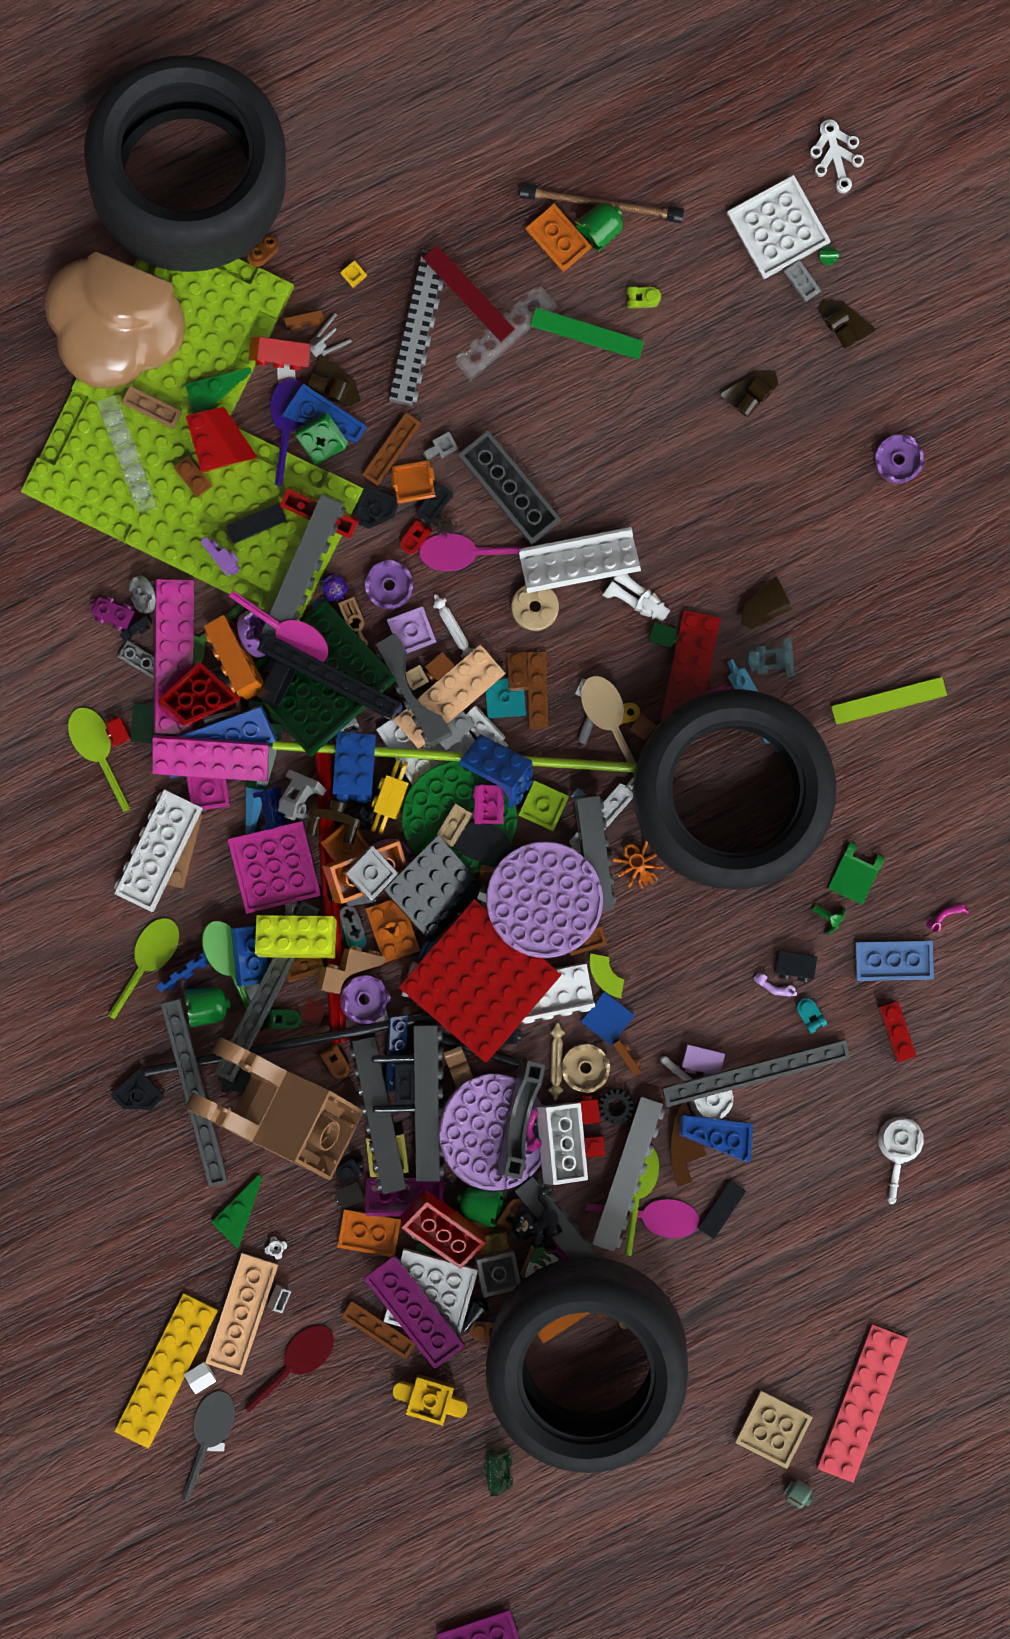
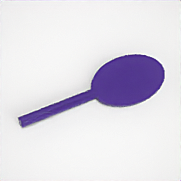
[270,378,302,486]

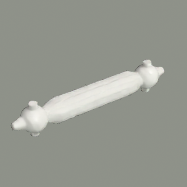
[433,594,475,658]

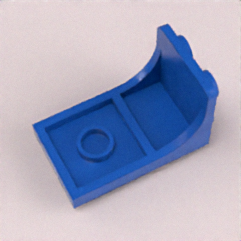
[333,732,376,804]
[460,734,534,808]

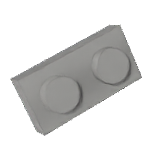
[440,711,475,751]

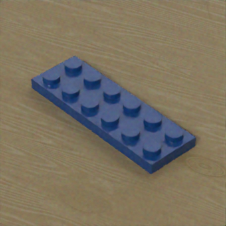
[169,705,277,779]

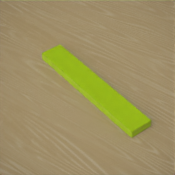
[831,677,947,725]

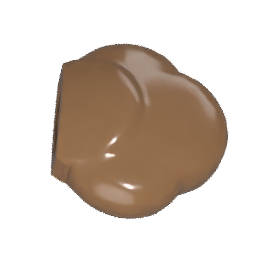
[45,251,185,388]

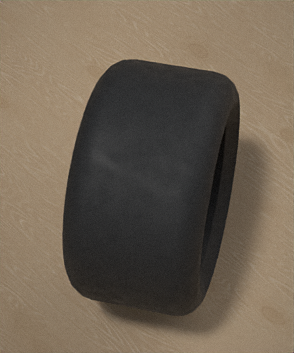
[84,55,286,272]
[633,689,836,890]
[486,1257,688,1473]

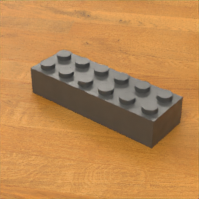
[458,431,561,546]

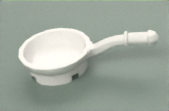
[660,1056,734,1120]
[878,1117,924,1204]

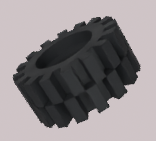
[599,1088,634,1124]

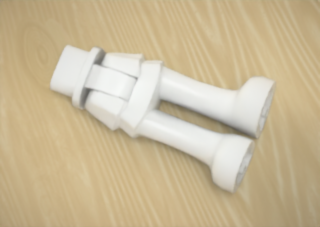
[603,573,670,622]

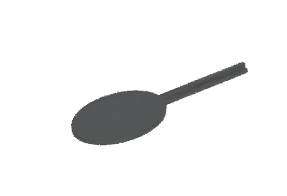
[182,1391,235,1502]

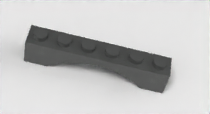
[375,633,452,746]
[496,1061,545,1179]

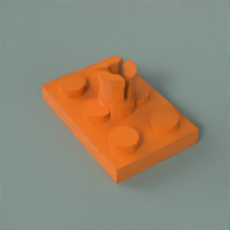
[366,900,421,963]

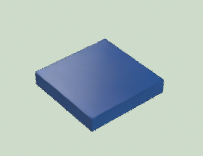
[581,992,635,1045]

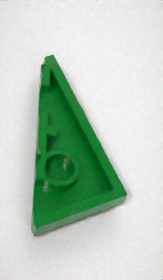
[185,367,252,414]
[211,1174,262,1248]

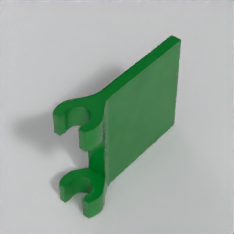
[828,842,885,905]

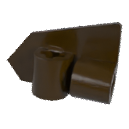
[819,300,876,349]

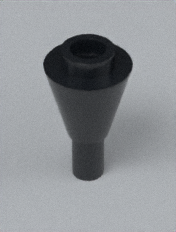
[462,1298,490,1332]

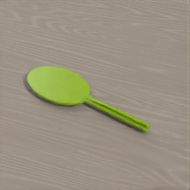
[68,708,130,812]
[108,918,179,1019]
[624,1144,659,1256]

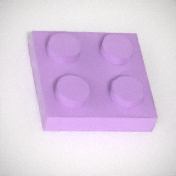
[387,606,436,654]

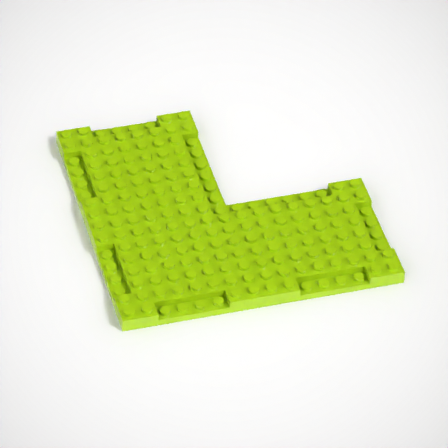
[21,258,364,621]

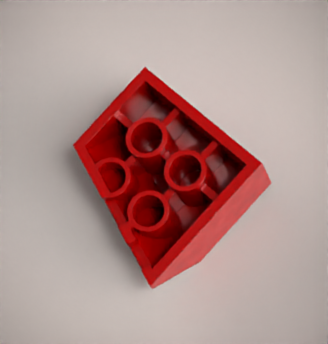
[186,407,258,473]
[158,662,241,726]

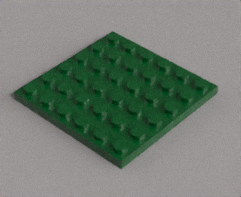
[255,600,397,757]

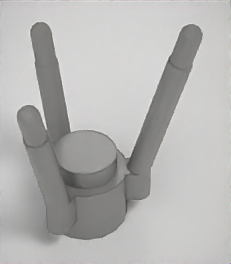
[309,313,352,357]

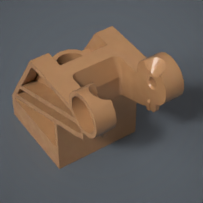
[185,1037,363,1181]

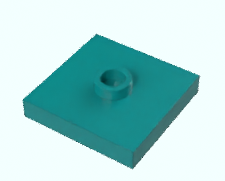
[486,678,526,719]

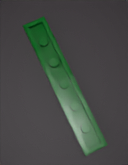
[530,307,644,360]

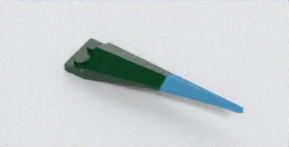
[245,700,284,835]

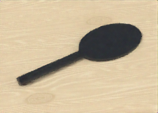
[455,822,520,862]

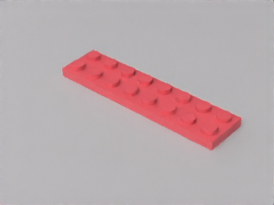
[817,1324,908,1483]

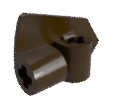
[308,355,361,407]
[721,372,779,418]
[740,577,792,629]

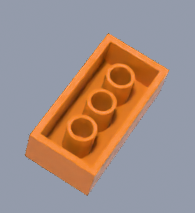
[204,615,264,700]
[322,840,406,904]

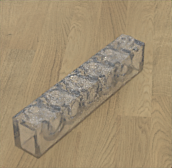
[455,286,556,382]
[97,395,158,513]

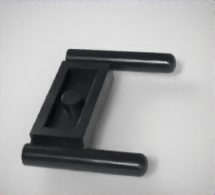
[371,1054,415,1113]

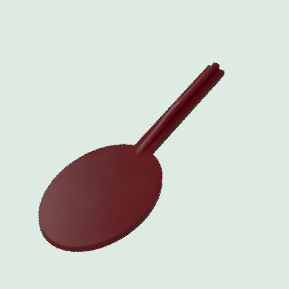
[245,1325,334,1412]

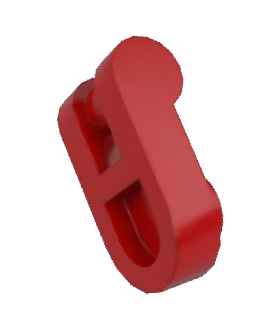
[401,519,433,554]

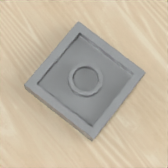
[344,846,398,901]

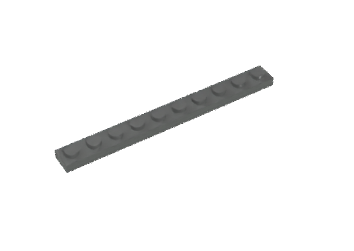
[215,901,320,1082]
[161,998,228,1187]
[661,1039,850,1107]

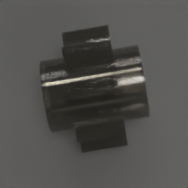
[433,514,457,538]

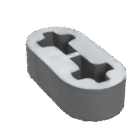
[340,906,365,941]

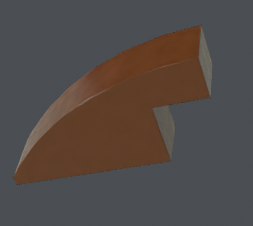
[670,1102,707,1187]

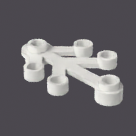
[810,120,864,194]

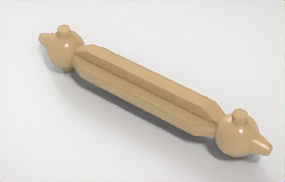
[548,1023,565,1100]

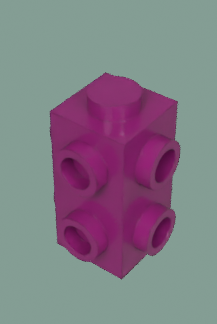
[90,596,136,632]

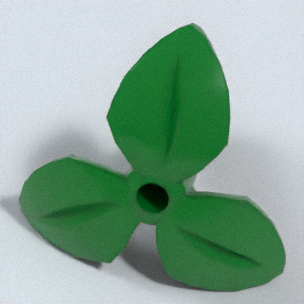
[813,904,845,935]

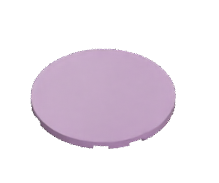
[487,842,603,958]
[439,1074,544,1191]

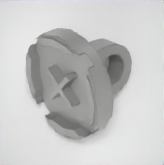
[129,575,156,614]

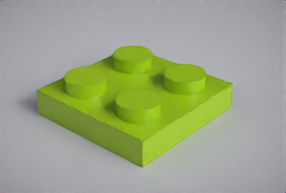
[518,781,569,831]

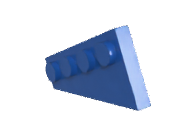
[282,384,367,443]
[156,952,209,992]

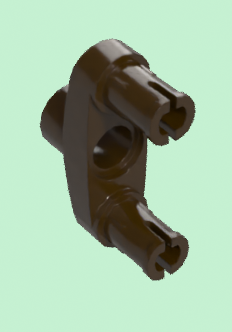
[305,800,361,845]

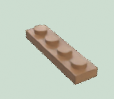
[167,814,203,889]

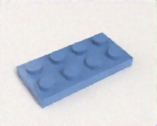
[855,941,934,981]

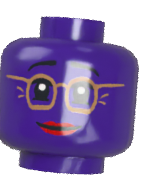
[320,572,348,602]

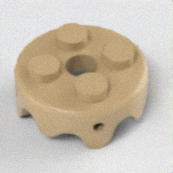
[511,585,559,631]
[562,1044,610,1093]

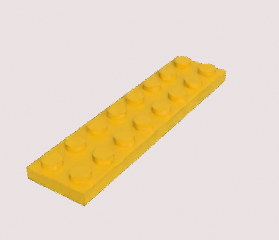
[114,1292,218,1449]

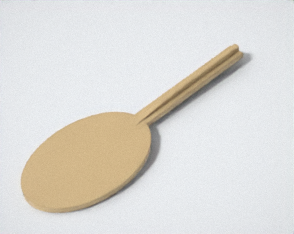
[581,676,636,775]

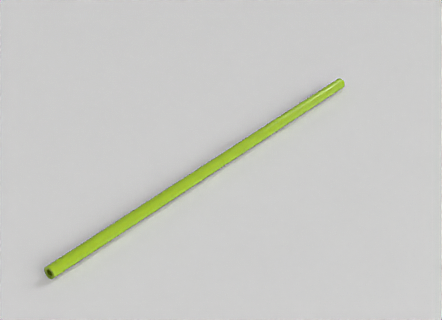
[272,740,637,772]

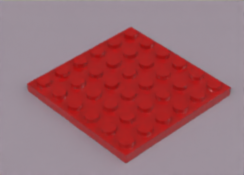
[398,899,561,1063]

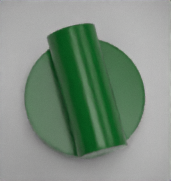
[819,246,839,266]

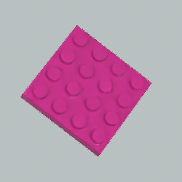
[228,821,321,914]

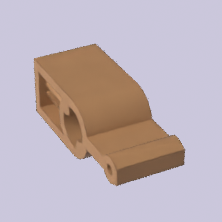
[338,597,369,647]
[443,1046,474,1088]

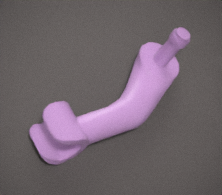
[754,972,797,997]

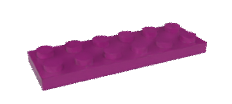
[364,1254,465,1369]

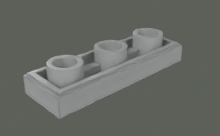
[117,640,154,679]

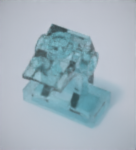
[748,638,795,678]

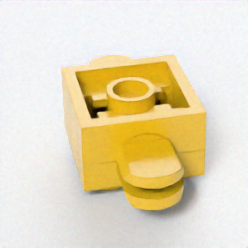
[371,759,410,835]
[393,1374,468,1426]

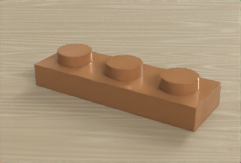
[121,386,182,429]

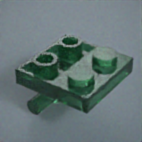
[485,1450,513,1496]

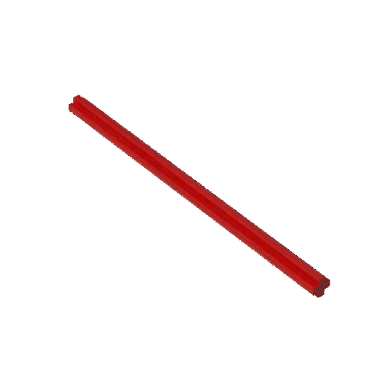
[315,740,347,1043]

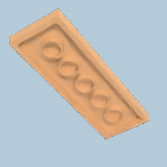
[394,645,506,749]
[206,1252,279,1375]

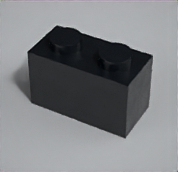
[774,950,817,982]

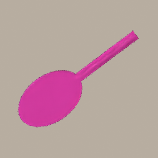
[420,534,532,571]
[229,590,328,662]
[586,1199,699,1238]

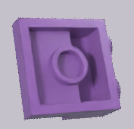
[200,537,241,576]

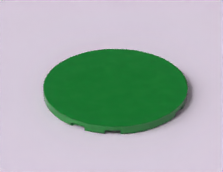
[402,761,517,874]

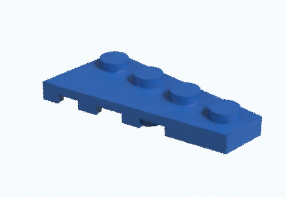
[679,1115,753,1163]

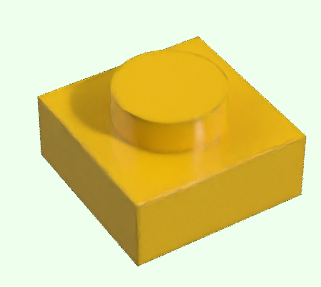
[340,260,367,288]

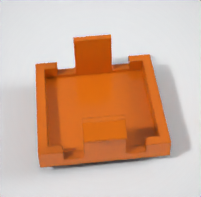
[391,460,436,504]

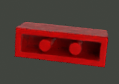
[248,337,310,371]
[877,1001,916,1062]

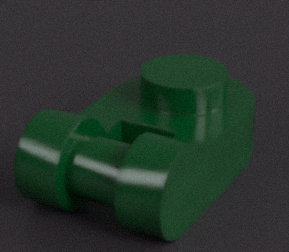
[267,1009,302,1029]

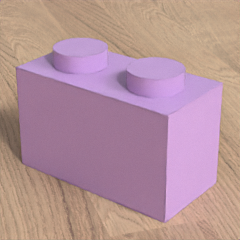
[681,1044,725,1076]

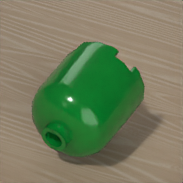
[575,203,623,252]
[185,987,230,1027]
[457,1185,505,1228]

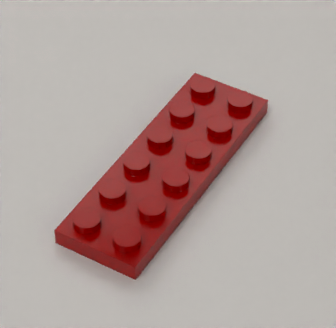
[660,610,721,723]

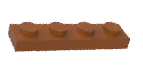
[362,413,422,486]
[527,652,548,729]
[341,1300,415,1360]

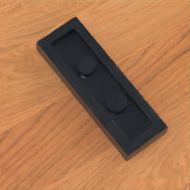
[226,503,287,544]
[698,1180,746,1239]

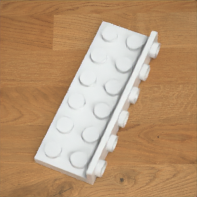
[519,527,641,593]
[114,790,203,912]
[522,962,595,1024]

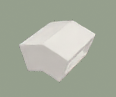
[184,1362,216,1394]

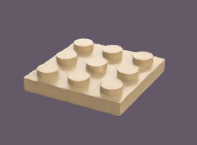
[735,1390,813,1469]

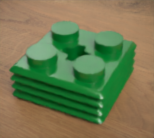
[295,413,348,465]

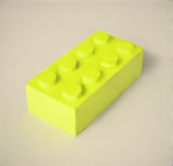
[255,915,337,958]

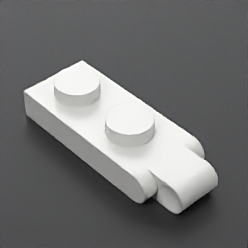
[466,706,508,748]

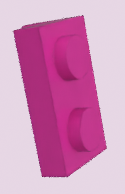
[473,784,504,824]

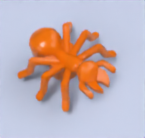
[613,841,663,889]

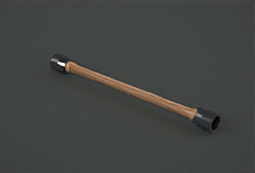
[520,183,684,224]

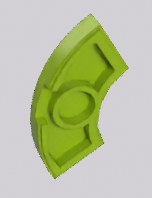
[590,953,624,998]

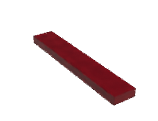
[423,245,515,343]

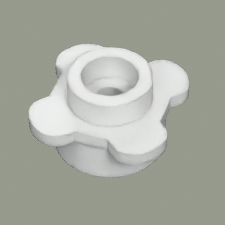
[265,1237,287,1259]

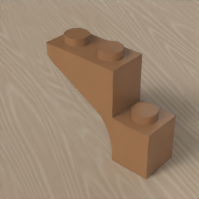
[316,946,385,994]

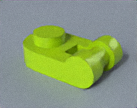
[626,287,661,308]

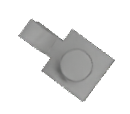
[423,432,458,460]

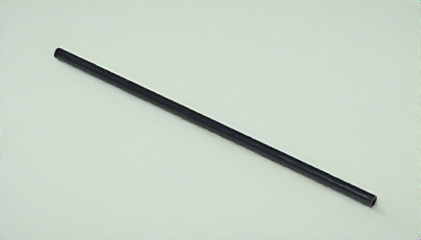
[144,1013,436,1077]

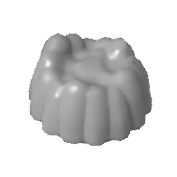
[284,902,299,916]

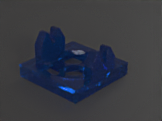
[252,786,289,831]

